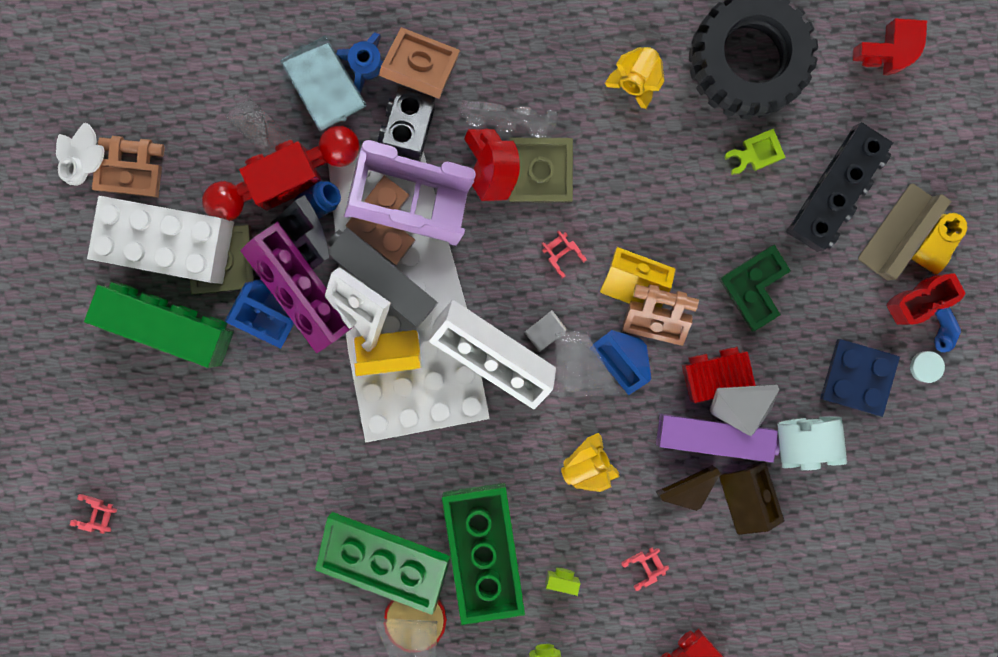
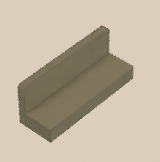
[858,183,952,281]

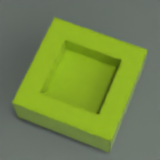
[545,568,581,596]

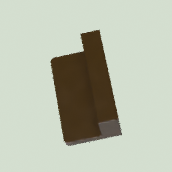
[719,461,785,535]

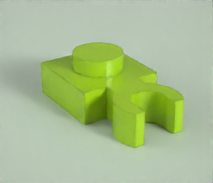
[724,129,786,175]

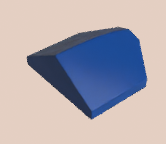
[225,279,294,349]

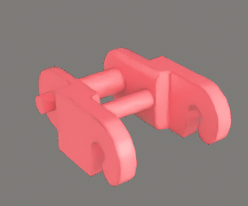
[541,231,587,279]
[70,494,117,534]
[621,547,669,591]

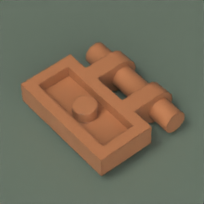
[92,136,165,198]
[622,284,699,346]

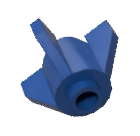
[336,32,383,95]

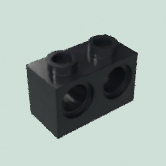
[378,87,435,162]

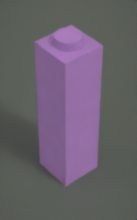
[656,414,780,463]

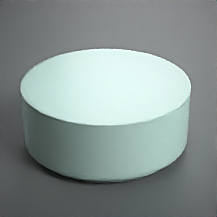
[910,351,945,383]

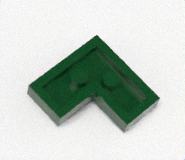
[718,245,791,332]

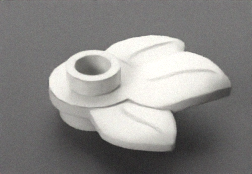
[56,123,104,186]

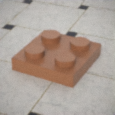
[379,27,460,99]

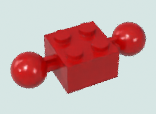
[202,126,360,221]

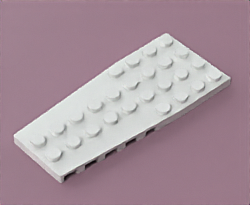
[328,152,490,443]

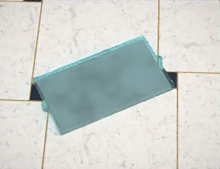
[280,36,367,131]

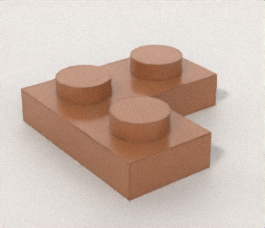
[345,175,416,266]

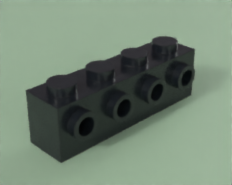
[786,122,894,252]

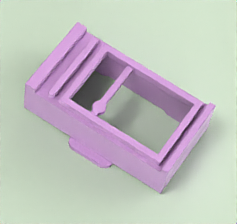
[344,140,476,246]

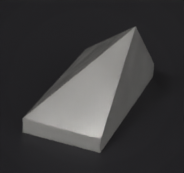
[710,385,779,437]

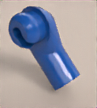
[934,307,961,353]

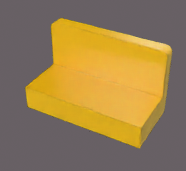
[600,247,676,308]
[354,330,422,376]

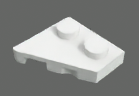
[325,267,391,352]

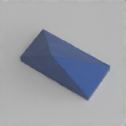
[589,330,651,395]

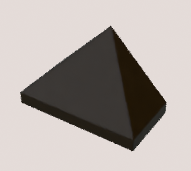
[656,465,720,511]

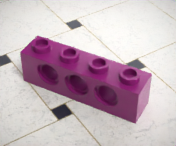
[240,222,355,353]

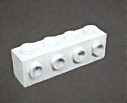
[429,299,556,409]

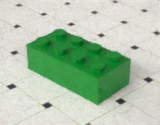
[84,282,234,368]
[442,483,525,625]

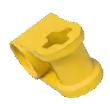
[911,213,967,275]

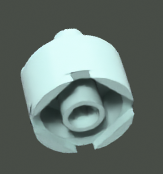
[777,416,847,470]

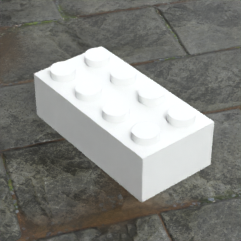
[87,195,234,284]

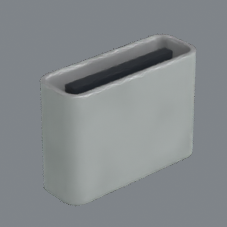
[524,310,567,352]

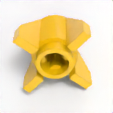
[605,47,664,109]
[561,433,620,492]

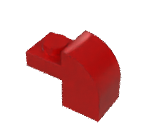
[853,18,927,75]
[464,129,520,201]

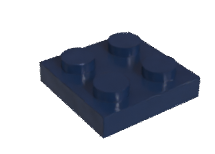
[820,339,900,417]

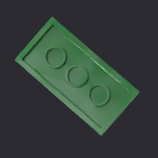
[315,512,451,615]

